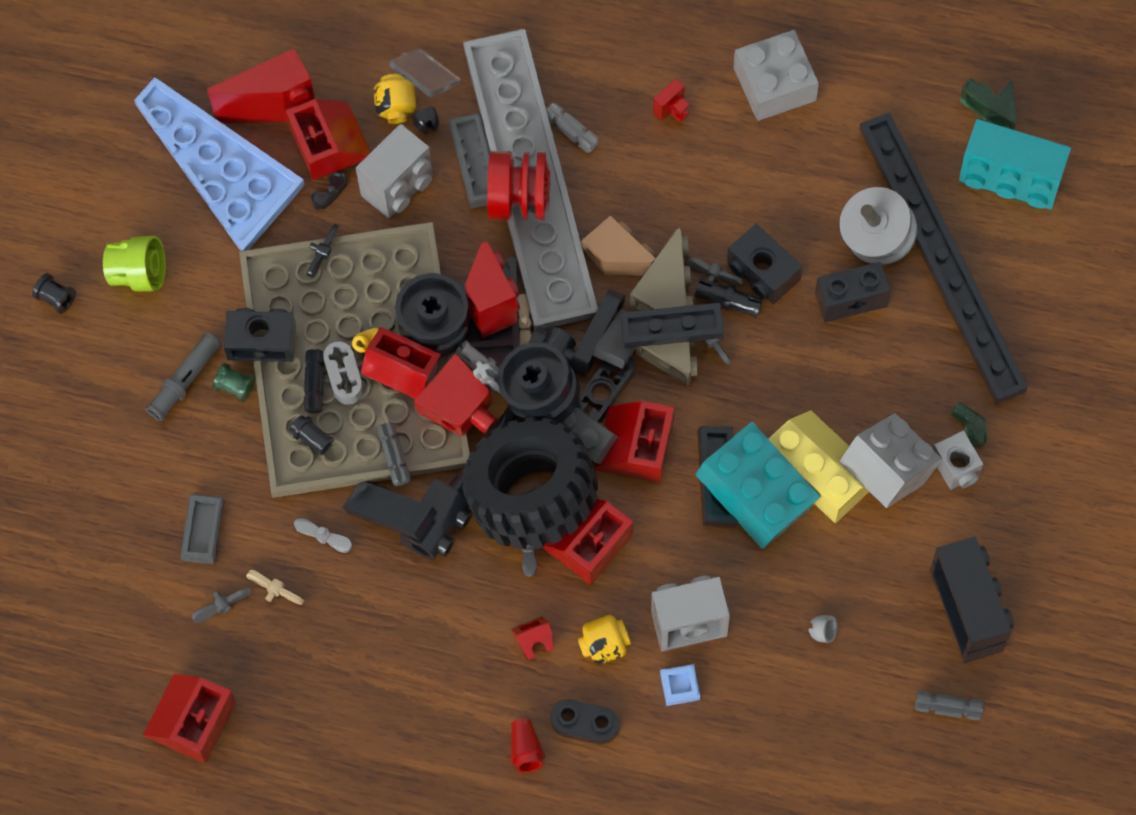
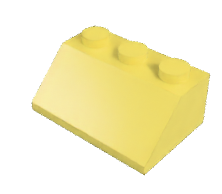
[769,410,869,524]

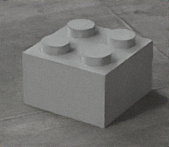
[734,30,819,121]
[356,124,433,219]
[839,413,942,508]
[651,576,730,652]

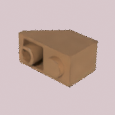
[582,216,656,276]

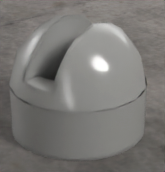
[808,615,837,643]

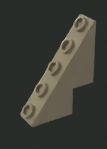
[630,228,697,386]

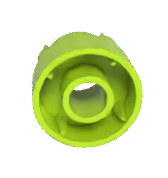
[103,235,166,292]

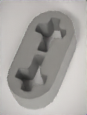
[323,341,363,405]

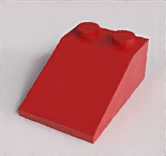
[207,49,315,124]

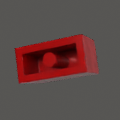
[361,327,441,399]

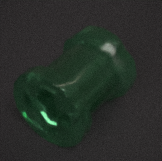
[212,363,256,403]

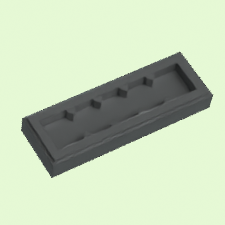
[448,113,490,209]

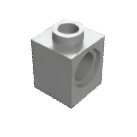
[933,431,983,490]

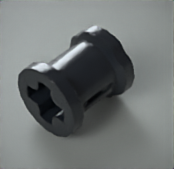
[32,273,76,314]

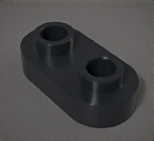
[551,700,619,744]

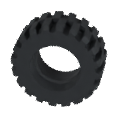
[462,417,598,549]

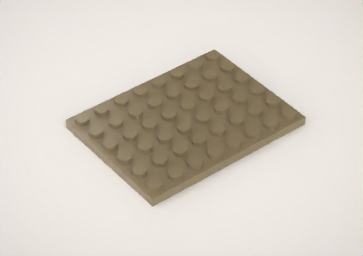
[239,222,470,498]

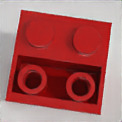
[285,99,371,181]
[465,241,520,339]
[595,401,675,483]
[542,498,634,585]
[143,674,236,764]

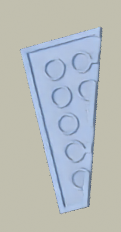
[135,78,305,251]

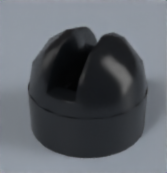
[411,107,440,134]

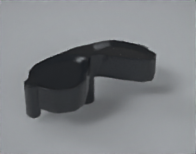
[311,172,347,209]

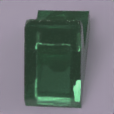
[959,78,1017,130]

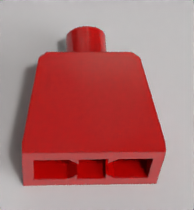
[414,354,499,436]

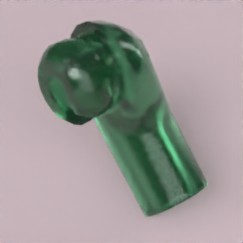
[951,402,988,447]

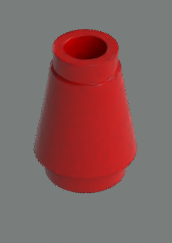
[511,718,545,773]

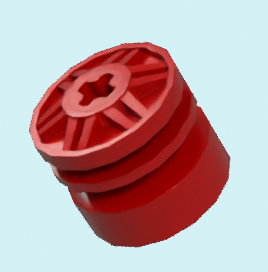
[487,151,551,221]

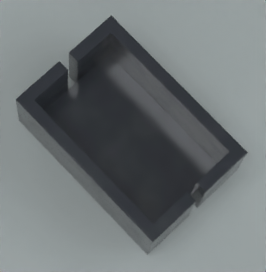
[930,536,1014,663]

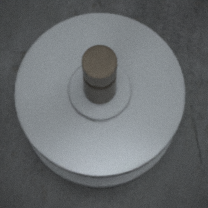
[840,187,917,265]

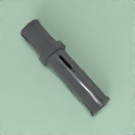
[145,333,222,421]

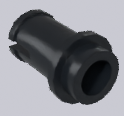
[290,415,334,455]

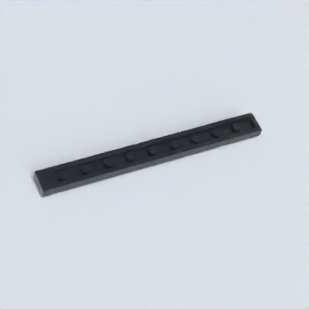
[859,112,1028,404]

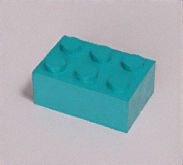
[959,119,1071,210]
[695,422,821,550]

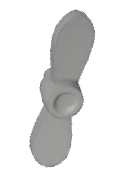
[294,518,352,553]

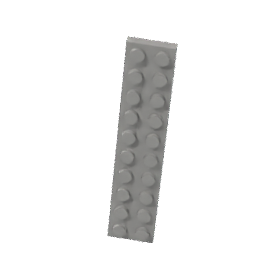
[463,29,598,330]

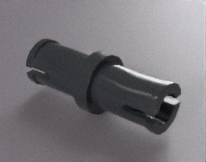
[694,277,763,318]

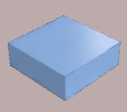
[660,664,700,706]

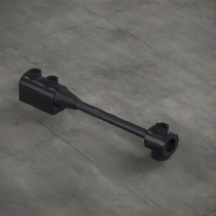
[399,326,576,560]

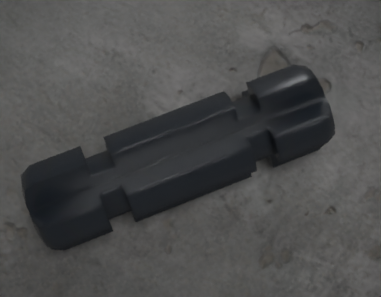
[303,349,324,413]

